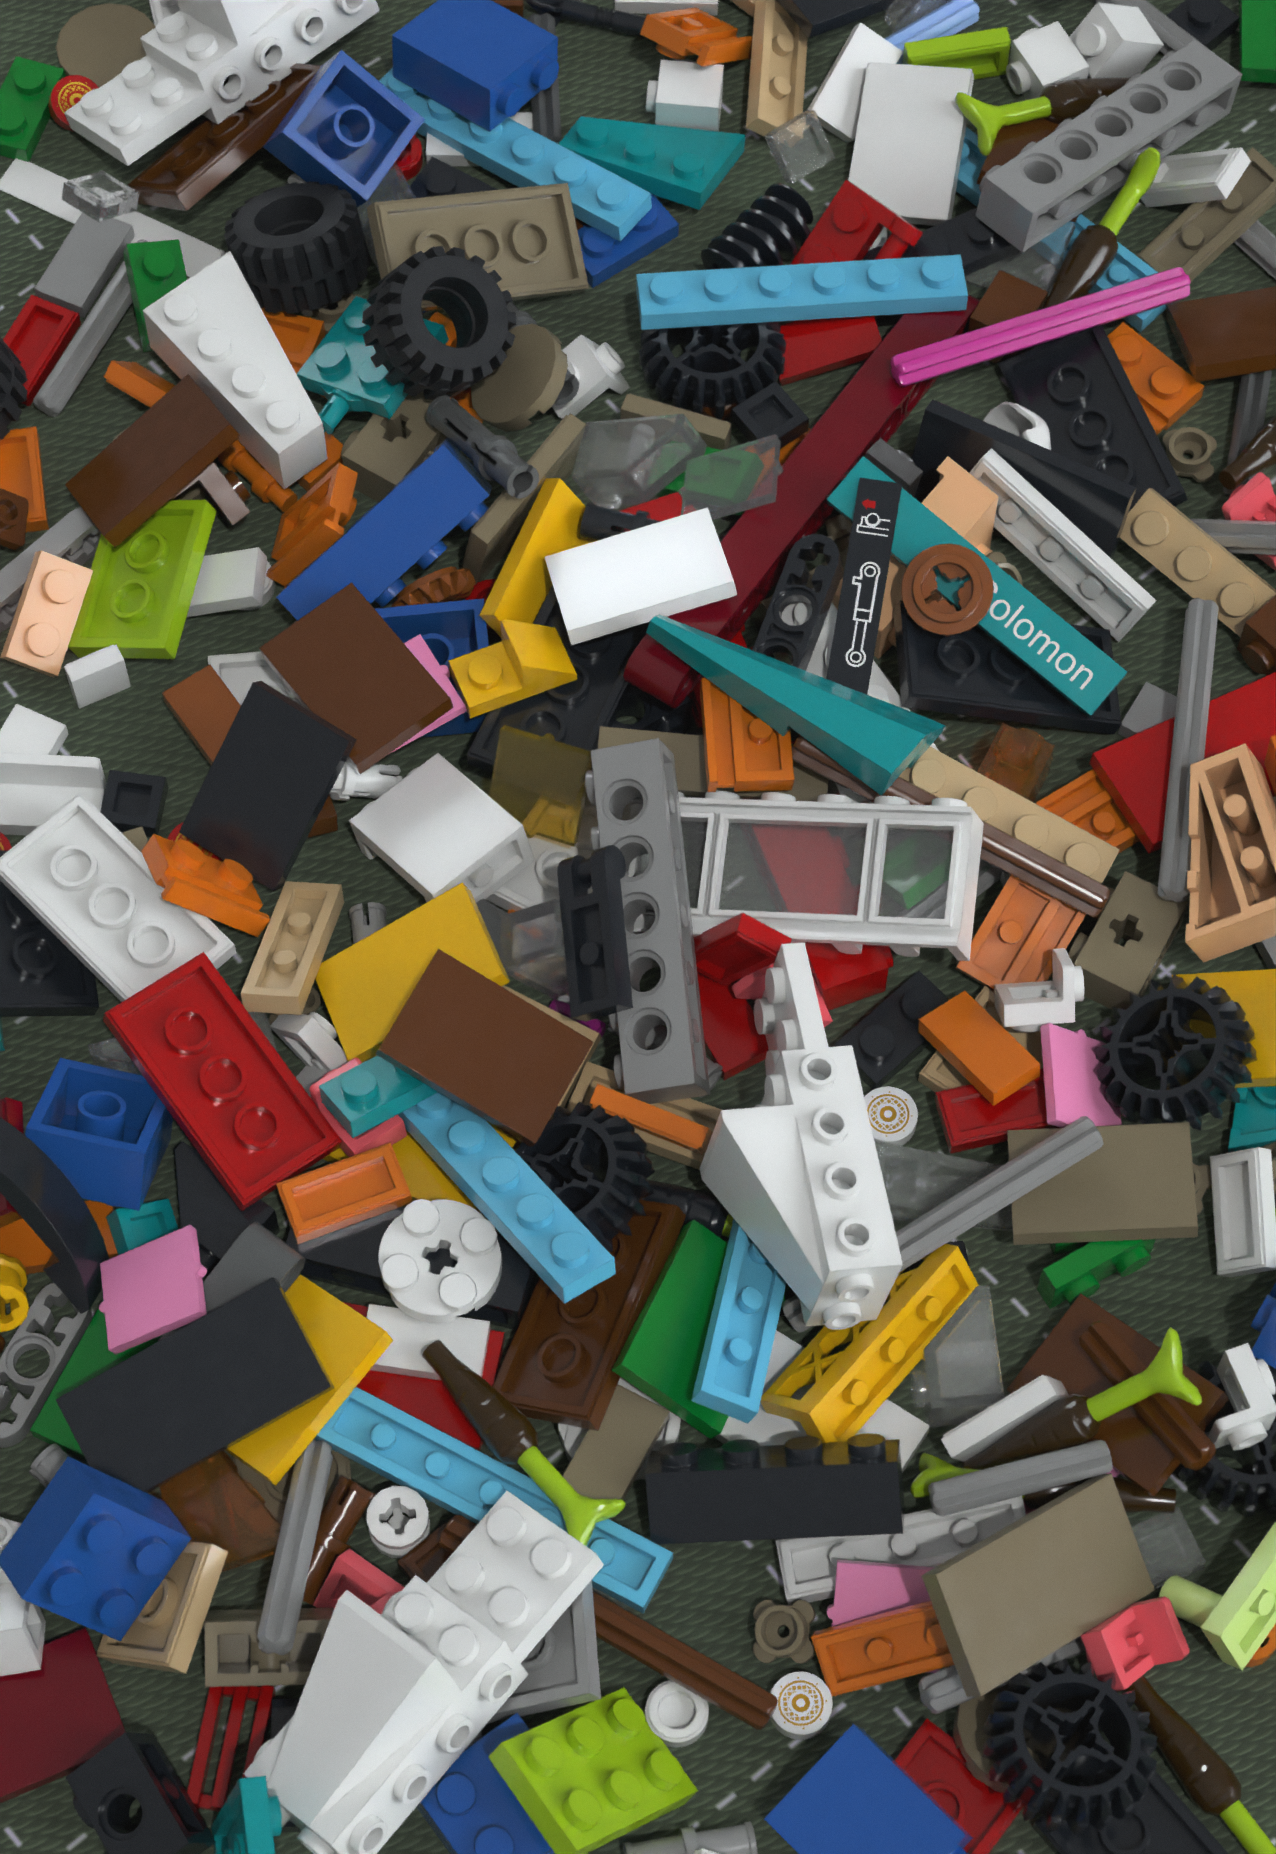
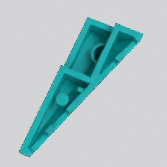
[646,615,945,796]

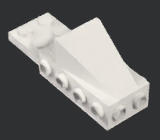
[64,0,380,166]
[700,942,903,1330]
[243,1491,604,1854]

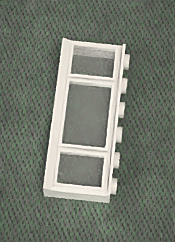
[628,790,984,961]

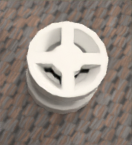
[366,1486,430,1558]

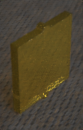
[489,725,592,847]

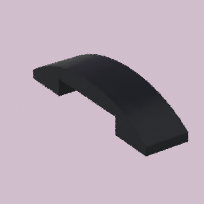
[0,1117,109,1314]

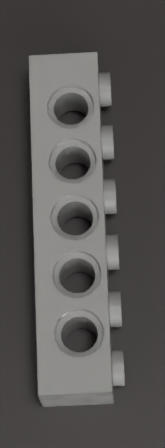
[975,40,1242,253]
[585,738,710,1104]

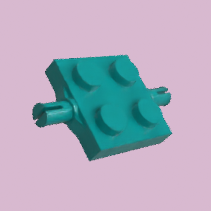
[297,296,449,435]

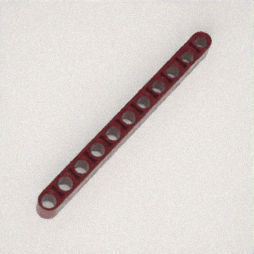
[623,294,980,709]

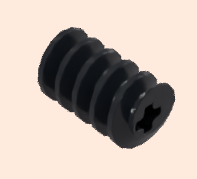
[701,183,813,270]

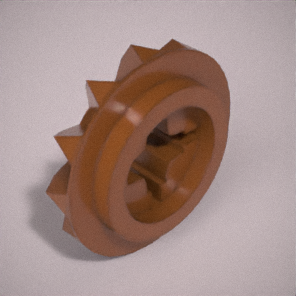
[901,544,994,637]
[391,566,476,607]

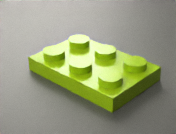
[68,500,217,659]
[488,1688,698,1854]

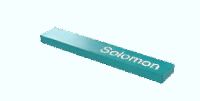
[827,456,1127,718]

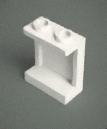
[349,753,535,903]

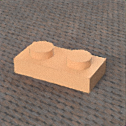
[0,550,93,677]

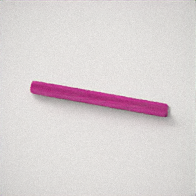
[891,267,1191,386]

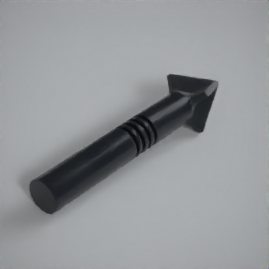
[525,0,648,39]

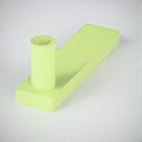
[1159,1522,1276,1671]

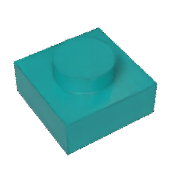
[106,1198,179,1255]

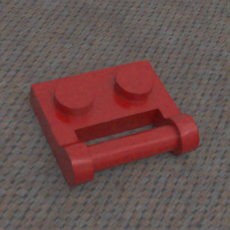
[790,180,923,265]

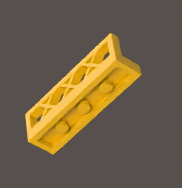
[760,1244,982,1443]

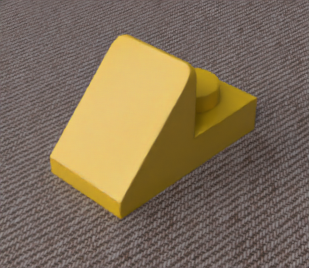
[448,619,577,719]

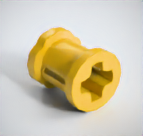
[0,1254,29,1332]

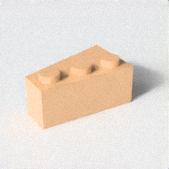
[832,456,999,659]
[1185,743,1276,963]

